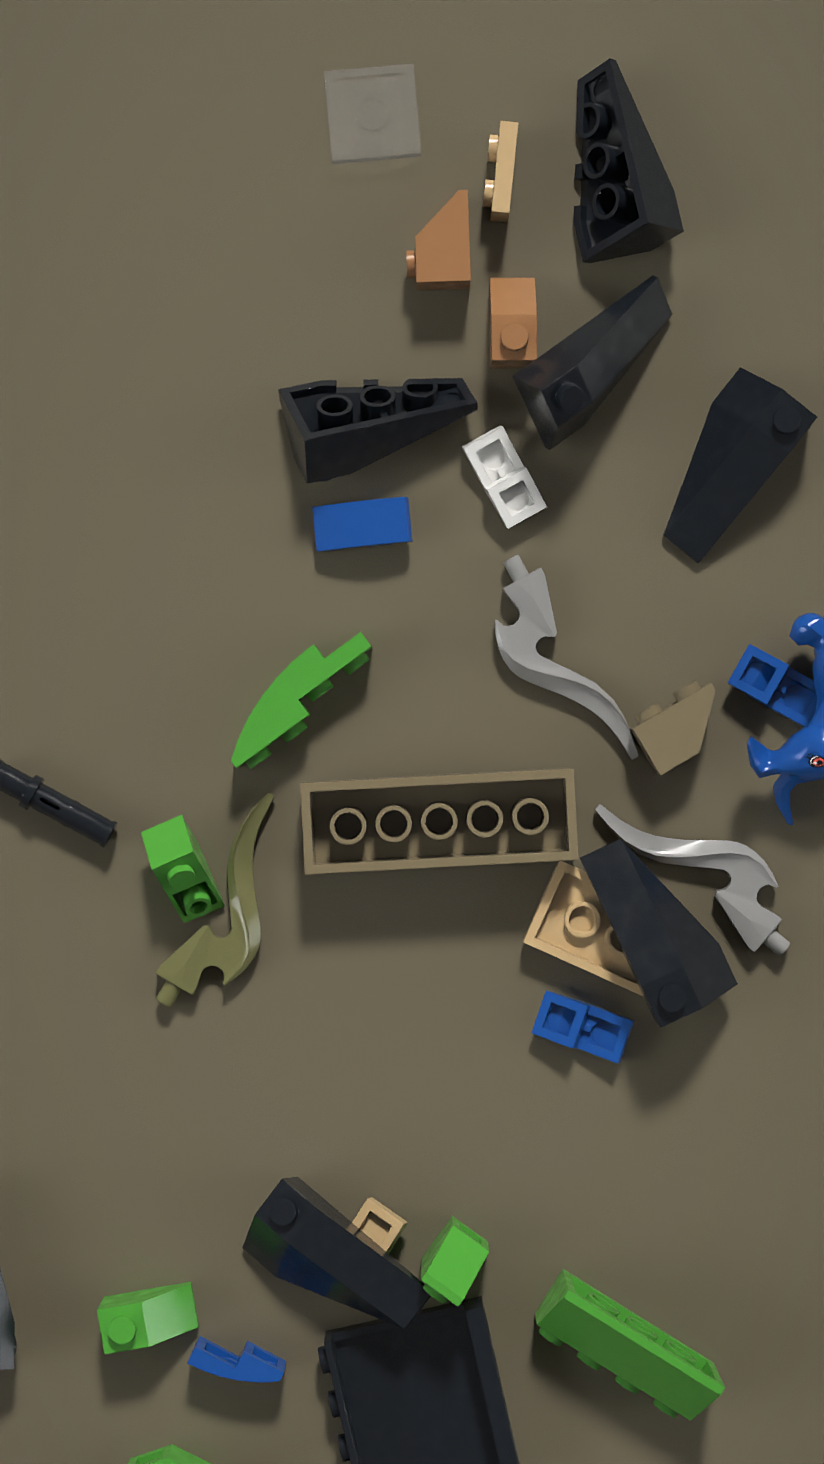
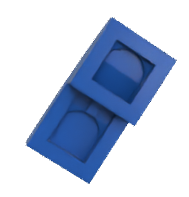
[312,497,413,552]
[727,644,817,728]
[531,990,635,1063]
[187,1336,287,1383]

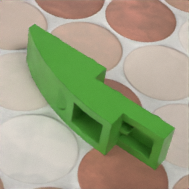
[231,632,372,770]

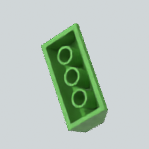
[535,1269,725,1421]

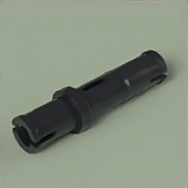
[0,759,117,848]

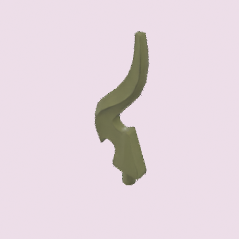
[156,792,275,1007]

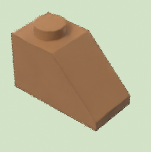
[406,190,471,291]
[490,278,537,369]

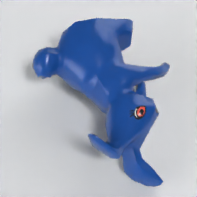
[747,613,824,825]

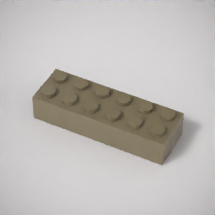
[300,768,579,875]

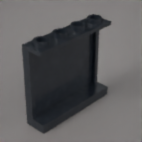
[318,1296,520,1464]

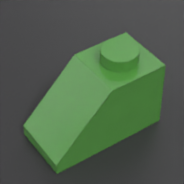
[97,1281,199,1355]

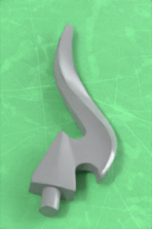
[494,554,638,760]
[595,804,790,956]

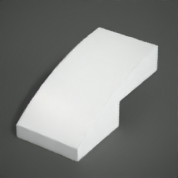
[462,425,547,529]

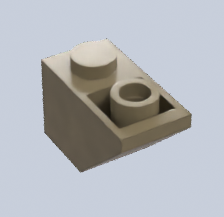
[630,680,716,776]

